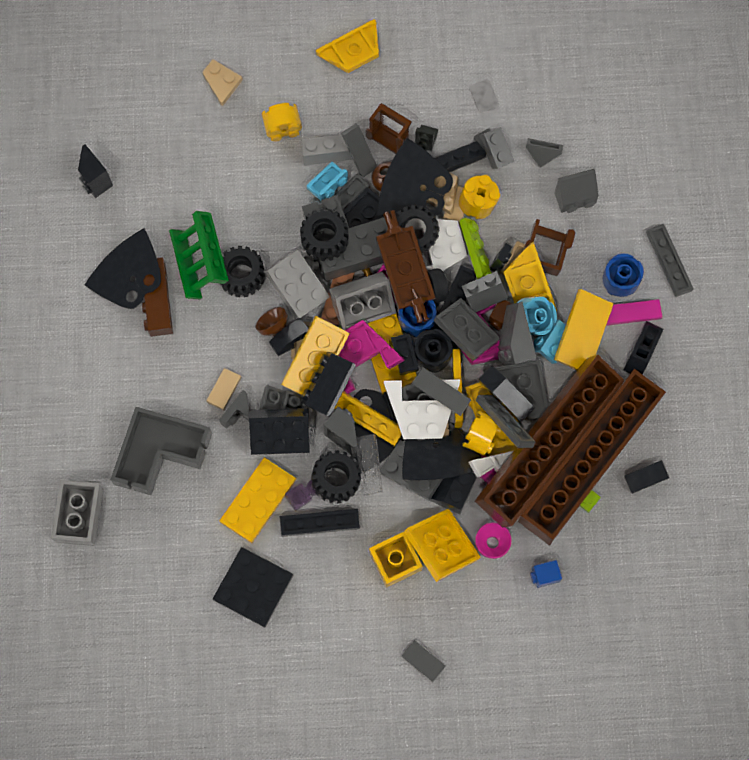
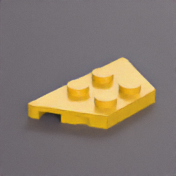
[315,19,379,73]
[503,242,557,311]

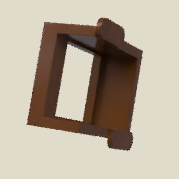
[365,103,412,154]
[524,219,575,276]

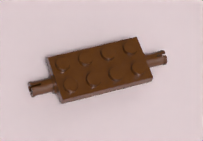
[376,210,435,323]

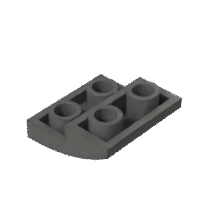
[259,385,303,410]

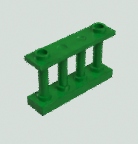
[169,211,229,300]

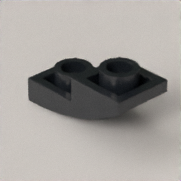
[269,318,308,356]
[624,460,670,494]

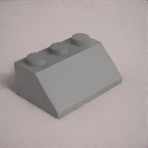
[329,272,396,331]

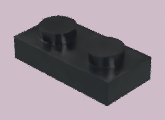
[490,243,512,272]
[391,333,419,375]

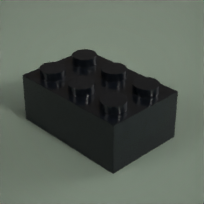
[249,408,310,455]

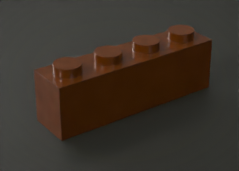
[141,257,173,337]

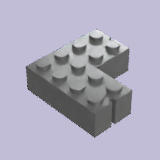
[302,195,388,281]
[110,407,212,495]

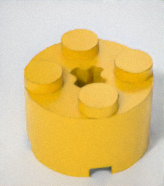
[261,103,302,141]
[459,175,500,219]
[462,410,501,455]

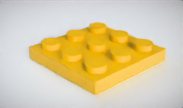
[404,508,481,582]

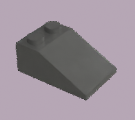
[498,302,537,366]

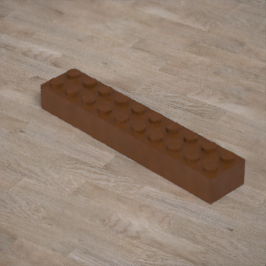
[474,354,625,528]
[518,369,666,546]

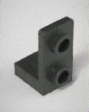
[415,124,439,151]

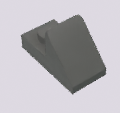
[219,390,250,429]

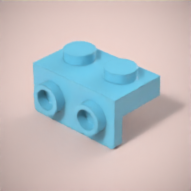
[306,161,348,202]
[533,319,566,364]

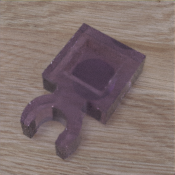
[284,480,316,511]

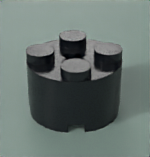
[414,329,453,373]

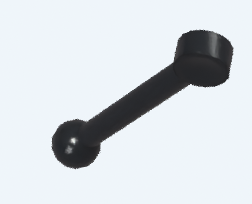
[382,392,398,424]

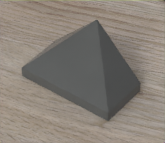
[526,138,563,168]

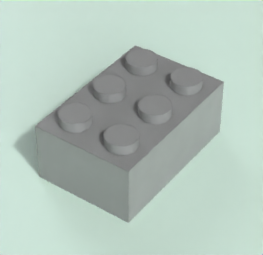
[264,250,330,319]
[51,480,103,546]

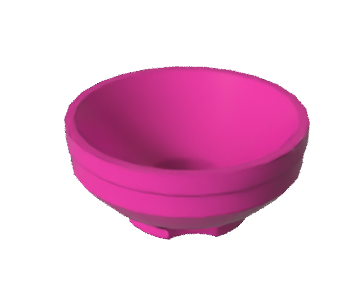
[475,523,512,559]

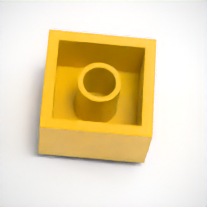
[369,531,423,588]

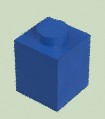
[530,560,562,588]

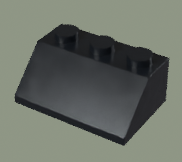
[301,352,356,417]

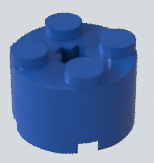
[602,254,644,297]
[398,300,437,338]

